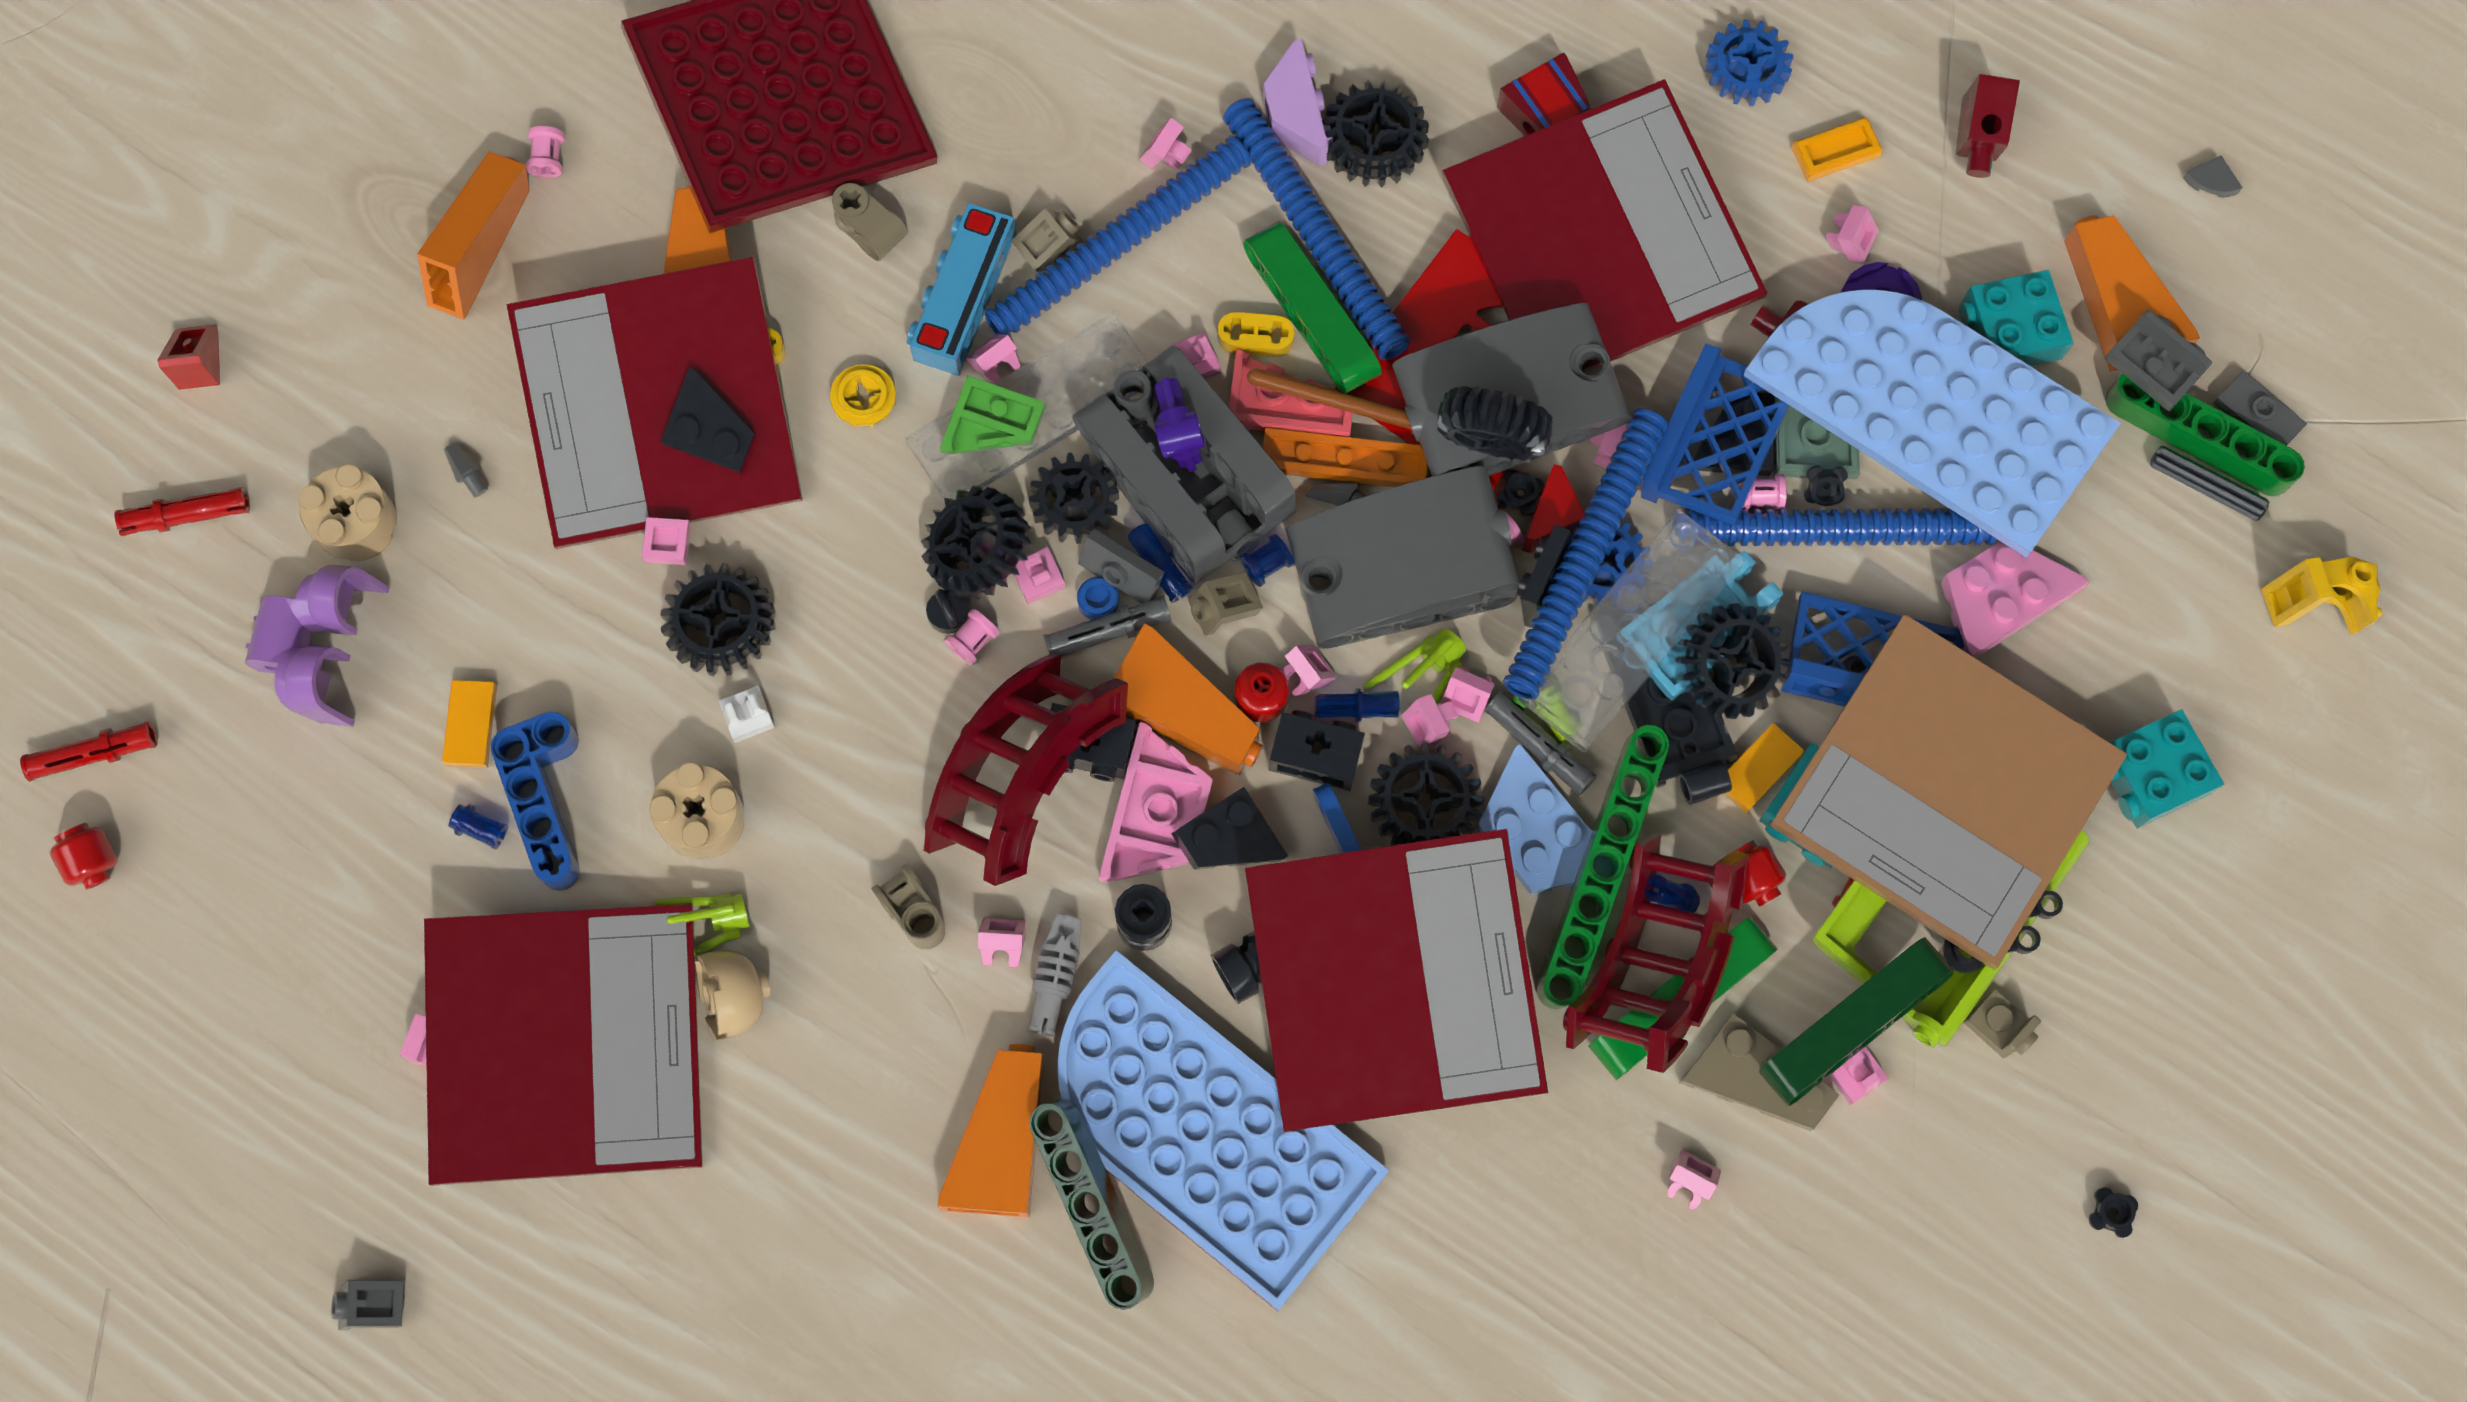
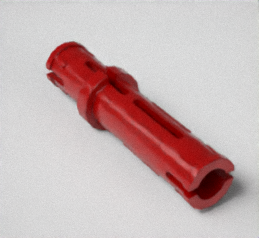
[114,487,250,537]
[20,721,158,782]

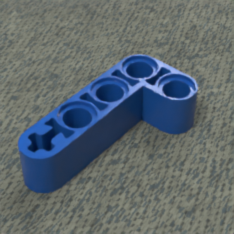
[491,712,580,891]

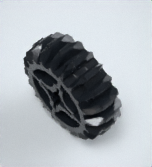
[1322,79,1429,188]
[1437,386,1553,461]
[921,485,1032,599]
[660,563,776,677]
[1675,603,1792,719]
[1368,742,1484,846]

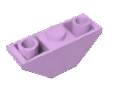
[1263,39,1333,166]

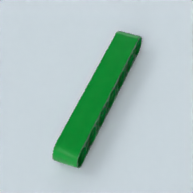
[1537,725,1669,1009]

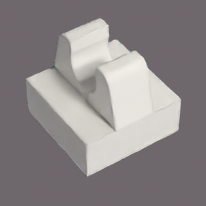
[718,686,775,743]

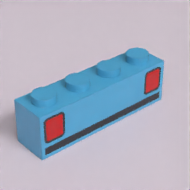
[907,203,1017,376]

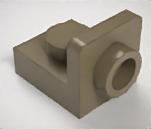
[1011,208,1084,272]
[1189,571,1263,636]
[1964,989,2041,1059]

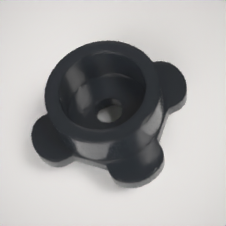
[1803,465,1848,506]
[1497,470,1545,516]
[2089,1187,2138,1238]

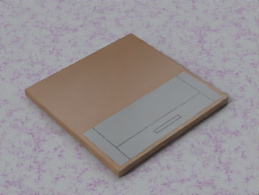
[1770,614,2127,970]

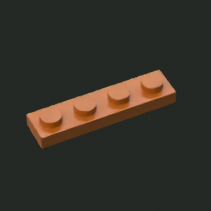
[1263,428,1428,487]

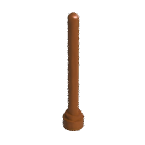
[1247,368,1414,435]

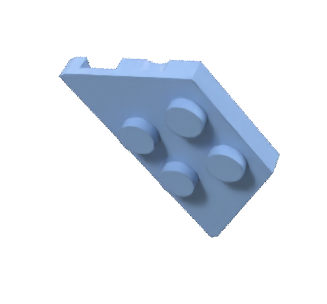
[1477,744,1613,894]

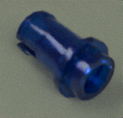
[448,804,508,850]
[1644,874,1700,913]

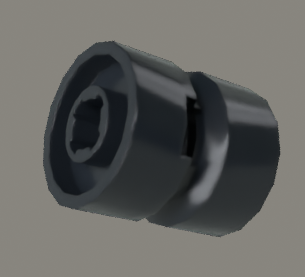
[1115,884,1172,951]
[1211,931,1262,1004]

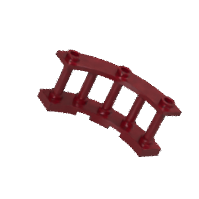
[923,652,1128,886]
[1563,833,1750,1073]

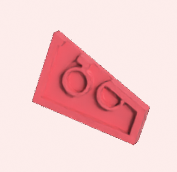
[1229,349,1353,437]

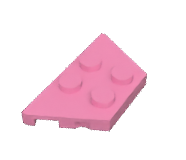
[1941,541,2089,658]
[1099,722,1213,883]

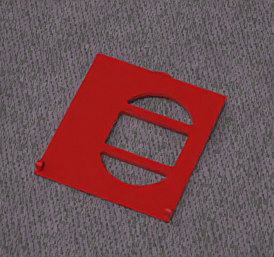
[1334,228,1509,490]

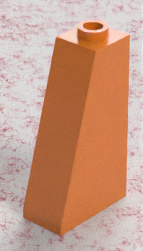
[417,151,529,320]
[663,185,733,274]
[2064,215,2200,372]
[1113,623,1263,776]
[937,1044,1044,1218]

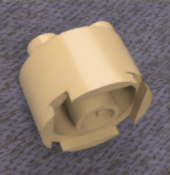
[298,464,397,561]
[649,763,744,859]

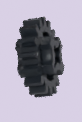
[1029,452,1119,544]

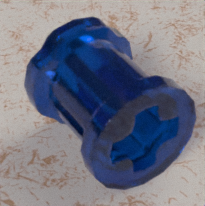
[1239,534,1295,587]

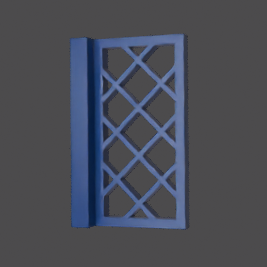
[1641,343,1789,526]
[1781,592,1964,707]

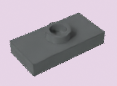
[2213,370,2307,446]
[1078,529,1165,603]

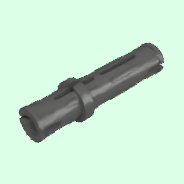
[1043,596,1171,656]
[1484,691,1597,796]

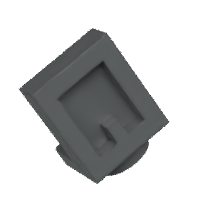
[331,1280,404,1330]

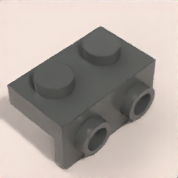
[2104,310,2212,411]

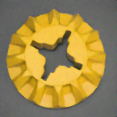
[830,364,896,428]

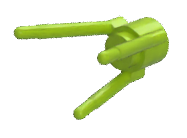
[1363,628,1466,705]
[654,892,750,958]

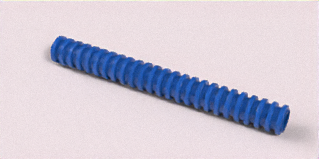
[1223,98,1411,360]
[984,135,1251,337]
[1503,408,1668,699]
[1671,508,1997,547]

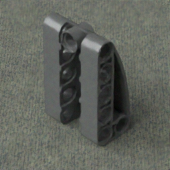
[1392,303,1631,477]
[1072,345,1296,584]
[1286,466,1520,649]

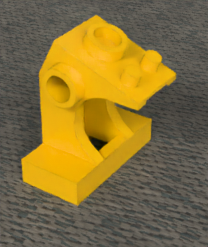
[2261,556,2382,635]

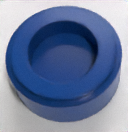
[1077,577,1119,620]

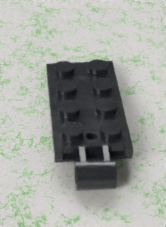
[1593,602,1738,805]

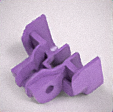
[245,565,390,727]

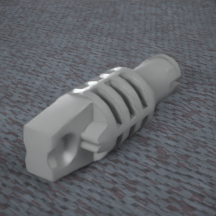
[1028,913,1081,1037]

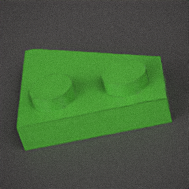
[939,375,1047,455]

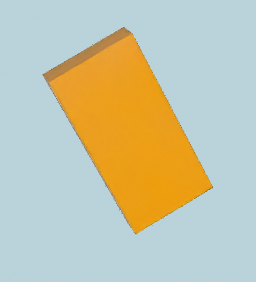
[1791,117,1883,182]
[442,680,497,768]
[1724,723,1805,814]

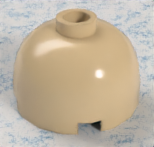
[695,950,770,1041]

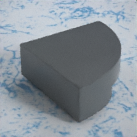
[2183,155,2243,198]

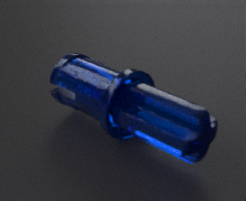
[1128,523,1193,603]
[1314,688,1400,722]

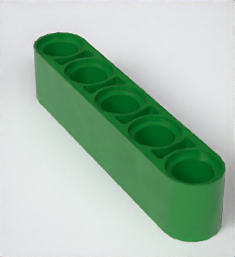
[1243,221,1382,394]
[2105,374,2305,496]
[1588,916,1778,1080]

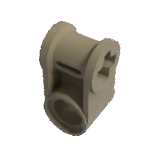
[832,183,908,261]
[871,863,945,949]

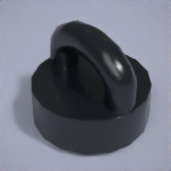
[926,589,969,634]

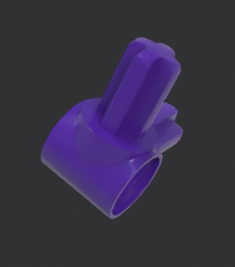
[1154,377,1205,472]

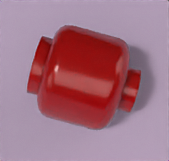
[1234,662,1289,723]
[50,823,118,890]
[1724,840,1786,907]

